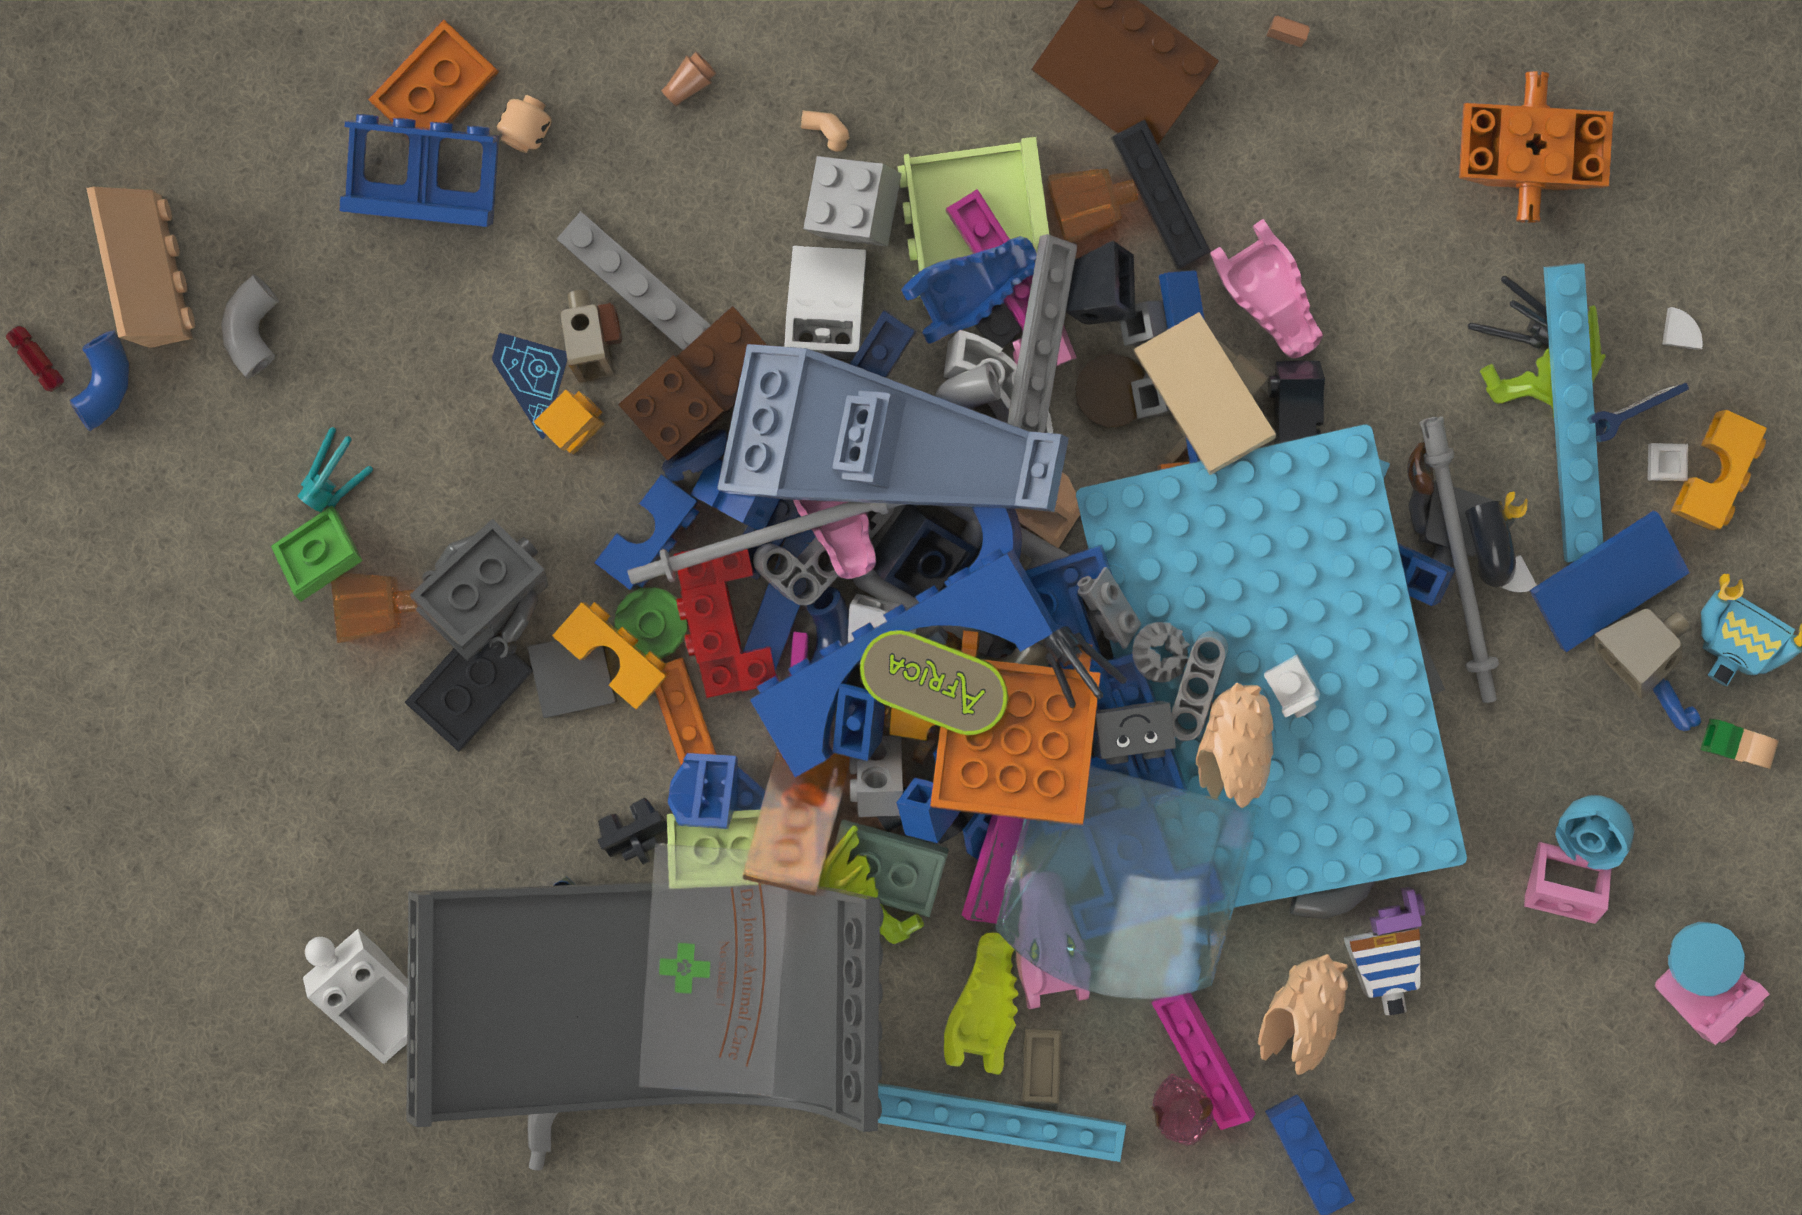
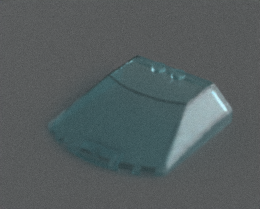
[995,765,1261,999]

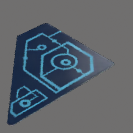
[492,333,567,439]

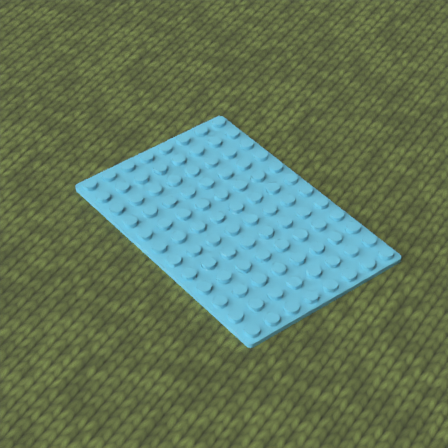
[1076,424,1467,917]

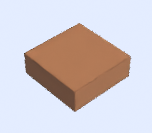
[1266,16,1310,47]

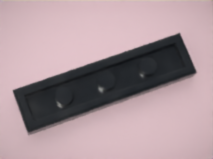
[1110,120,1211,269]

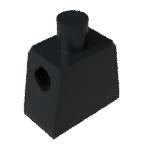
[1066,241,1136,325]

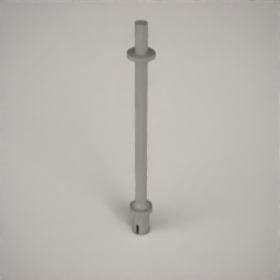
[1419,416,1499,703]
[628,502,904,584]

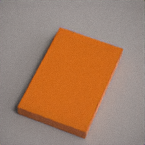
[368,20,499,137]

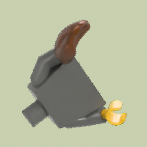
[1407,442,1528,567]

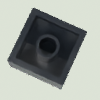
[873,504,980,598]

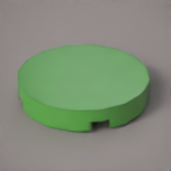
[614,587,688,659]

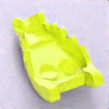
[944,933,1018,1075]

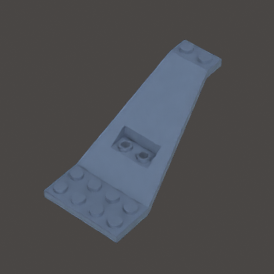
[717,344,1069,512]

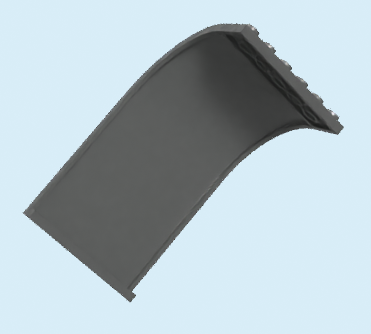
[406,882,884,1132]

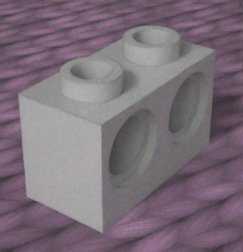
[850,736,903,817]

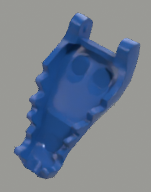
[901,236,1037,344]

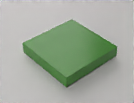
[271,506,363,602]

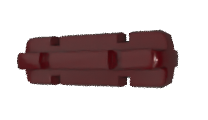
[6,326,64,392]

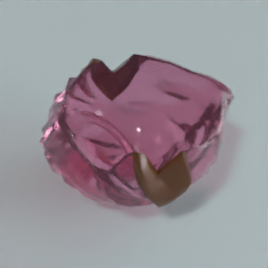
[1151,1074,1214,1147]

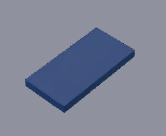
[1529,510,1690,652]

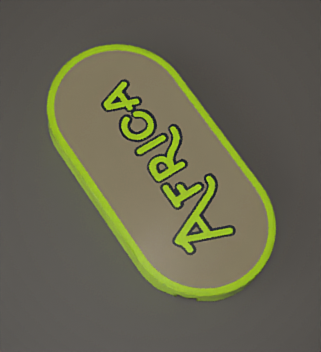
[860,630,1009,735]

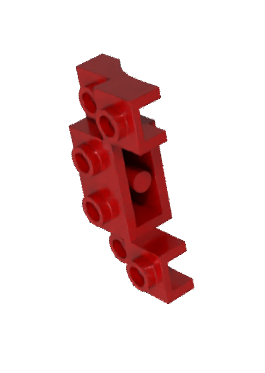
[674,548,778,698]

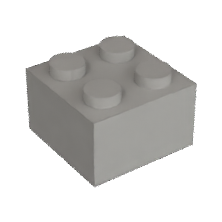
[803,156,902,246]

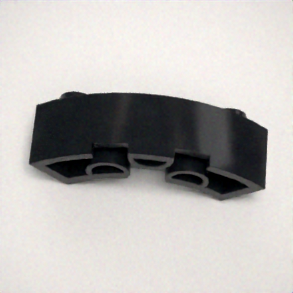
[1268,361,1325,444]

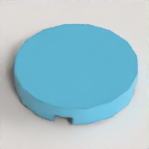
[1668,922,1745,996]

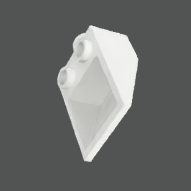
[784,246,866,359]
[303,929,408,1064]

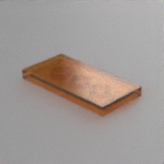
[743,748,850,896]

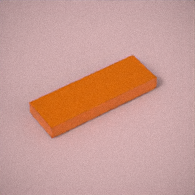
[655,658,717,765]

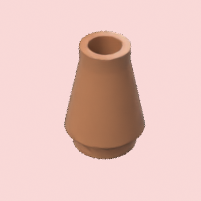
[661,52,716,106]

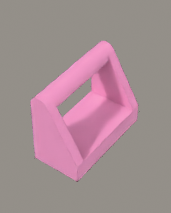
[1524,842,1612,924]

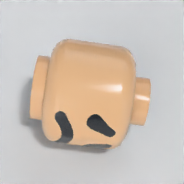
[497,95,551,153]

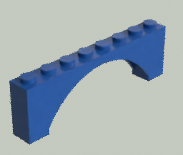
[750,548,1058,777]

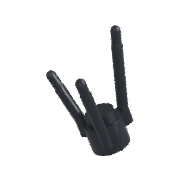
[1467,276,1549,349]
[1043,626,1127,708]

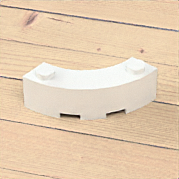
[944,330,1053,433]

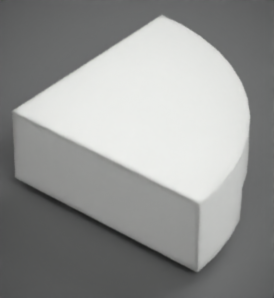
[1662,307,1703,350]
[1501,555,1537,592]

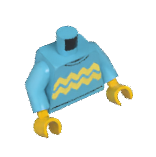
[1701,574,1802,686]

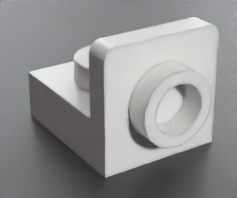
[1264,654,1320,718]

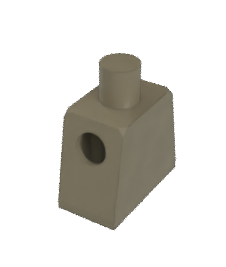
[560,290,615,383]
[1595,609,1690,699]

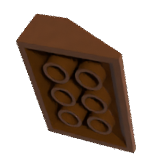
[1031,0,1219,145]

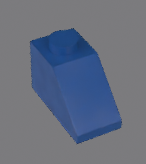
[832,684,885,761]

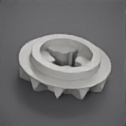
[1132,622,1190,682]

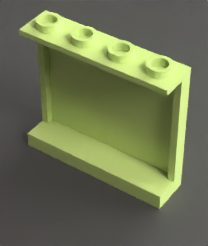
[897,137,1049,306]

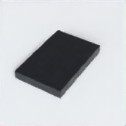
[404,636,533,752]

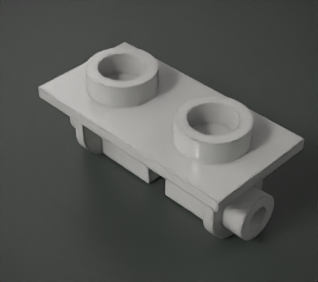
[1077,567,1141,649]

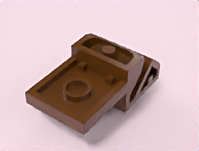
[618,306,769,461]

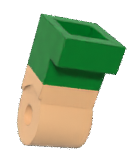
[1700,719,1779,769]

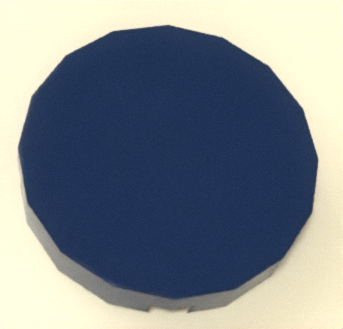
[661,429,728,481]

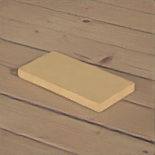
[1134,312,1276,475]

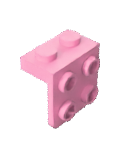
[1655,968,1770,1045]

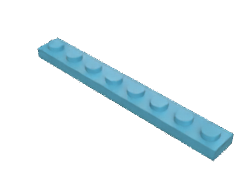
[1543,263,1603,562]
[878,1083,1126,1162]

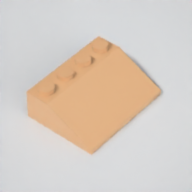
[86,187,195,348]

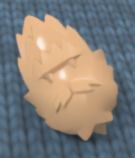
[1196,683,1274,808]
[1258,954,1348,1075]

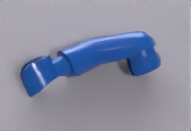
[1652,678,1701,731]

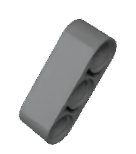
[1171,631,1228,741]

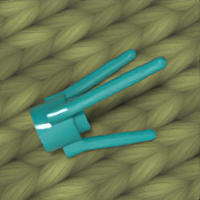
[297,427,373,513]

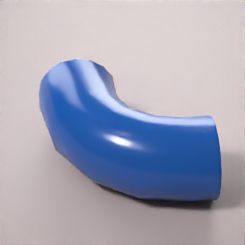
[69,330,129,431]

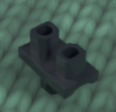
[597,798,667,865]

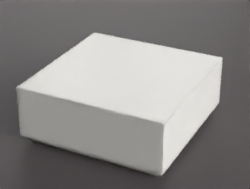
[1648,443,1688,481]

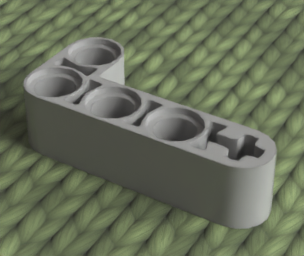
[753,508,894,606]

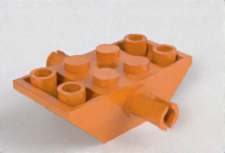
[1459,71,1614,223]

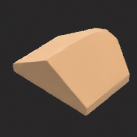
[1015,472,1080,548]

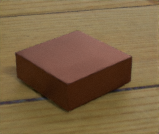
[598,303,623,345]

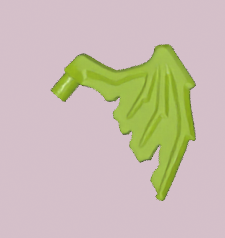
[1480,305,1606,418]
[818,825,924,944]

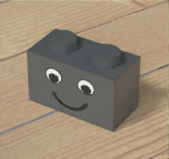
[1093,701,1176,764]

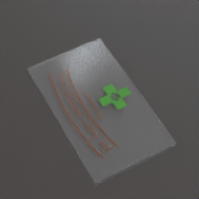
[639,843,790,1096]

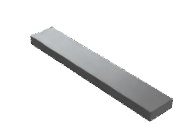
[1007,234,1077,433]

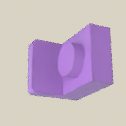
[1370,887,1425,935]

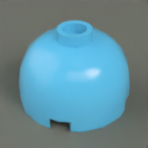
[1555,795,1634,870]

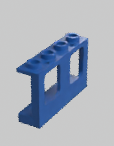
[339,114,499,227]

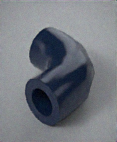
[807,587,849,663]

